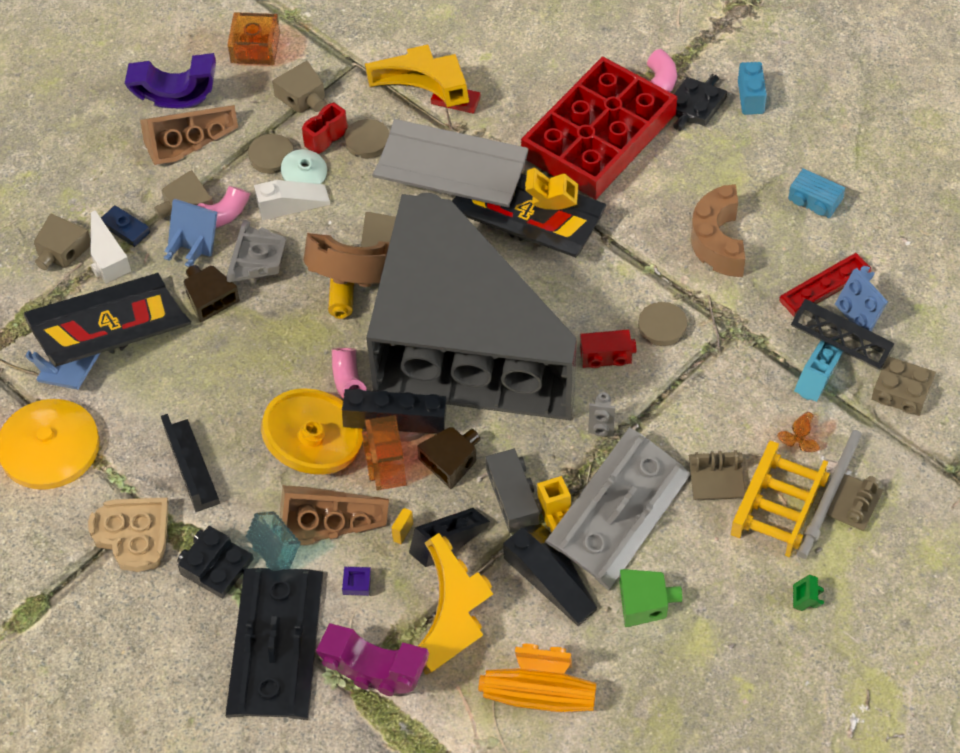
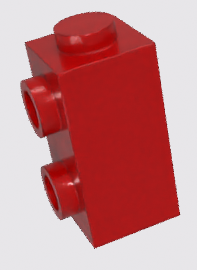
[580,329,637,368]

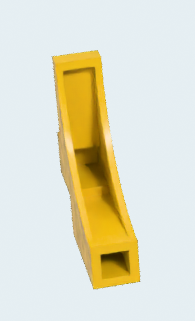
[365,44,469,107]
[418,533,493,675]

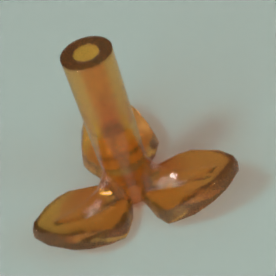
[777,412,820,452]

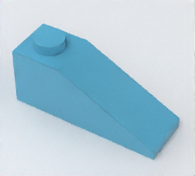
[794,341,843,402]

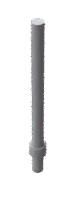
[797,430,862,559]

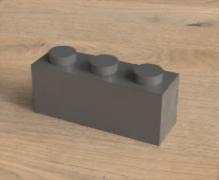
[485,448,542,533]

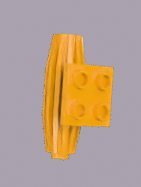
[478,643,597,713]

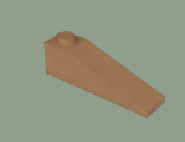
[140,105,238,165]
[279,485,389,545]

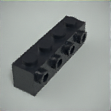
[342,389,446,434]

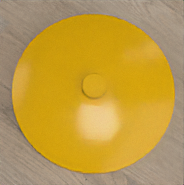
[261,388,363,475]
[0,399,100,490]

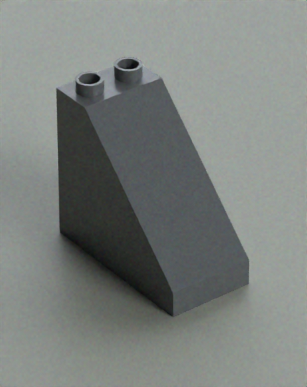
[366,193,577,421]

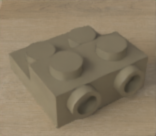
[871,356,936,416]

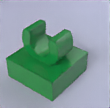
[793,574,824,611]

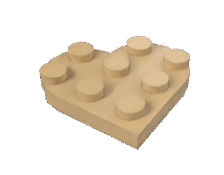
[88,497,169,572]

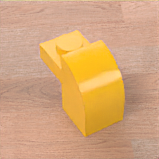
[525,168,578,210]
[537,476,571,532]

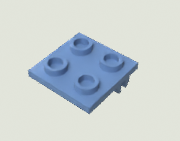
[164,199,217,267]
[835,266,888,331]
[25,350,100,390]

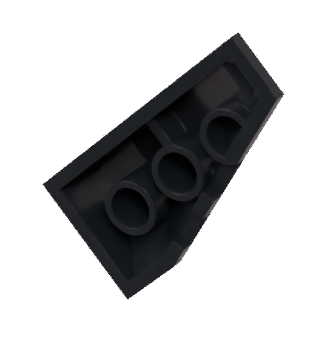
[503,524,597,626]

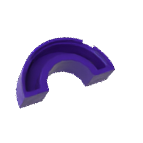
[124,53,216,109]

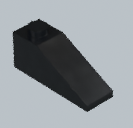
[409,508,490,567]

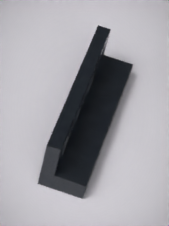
[791,299,894,371]
[161,414,220,512]

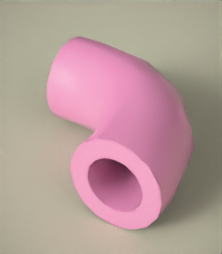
[647,49,678,92]
[197,186,251,228]
[332,347,367,398]

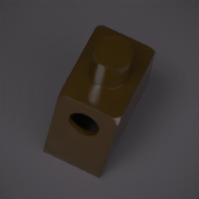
[183,265,240,323]
[417,427,481,489]

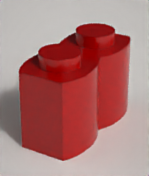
[302,102,348,154]

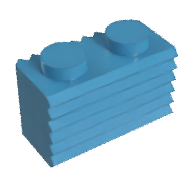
[738,62,767,115]
[788,168,845,218]

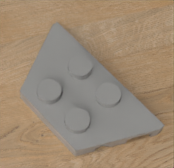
[227,220,286,282]

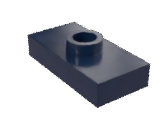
[101,205,150,247]

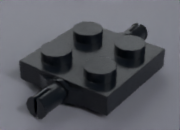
[673,74,727,131]

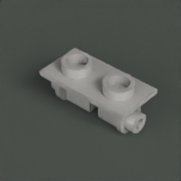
[588,392,615,436]

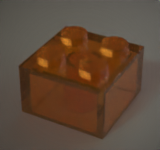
[227,12,280,65]
[361,415,407,491]

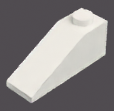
[254,180,330,220]
[90,210,131,284]

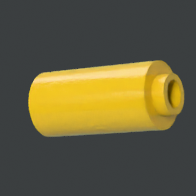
[328,278,354,319]

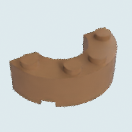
[691,184,745,277]
[303,233,390,287]

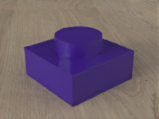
[342,566,371,596]

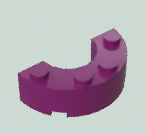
[316,623,429,696]

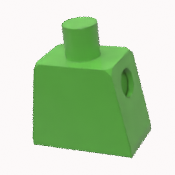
[619,569,682,627]

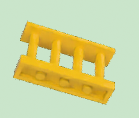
[730,440,830,557]

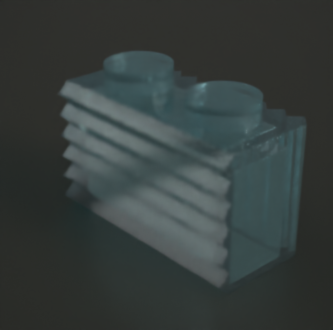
[245,511,301,571]

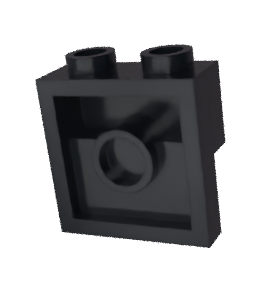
[177,525,254,599]

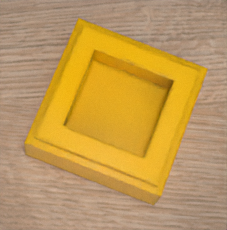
[391,508,413,544]

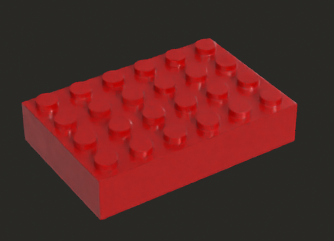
[521,56,677,200]

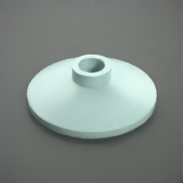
[281,149,327,184]

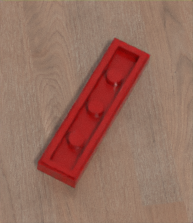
[779,253,871,317]

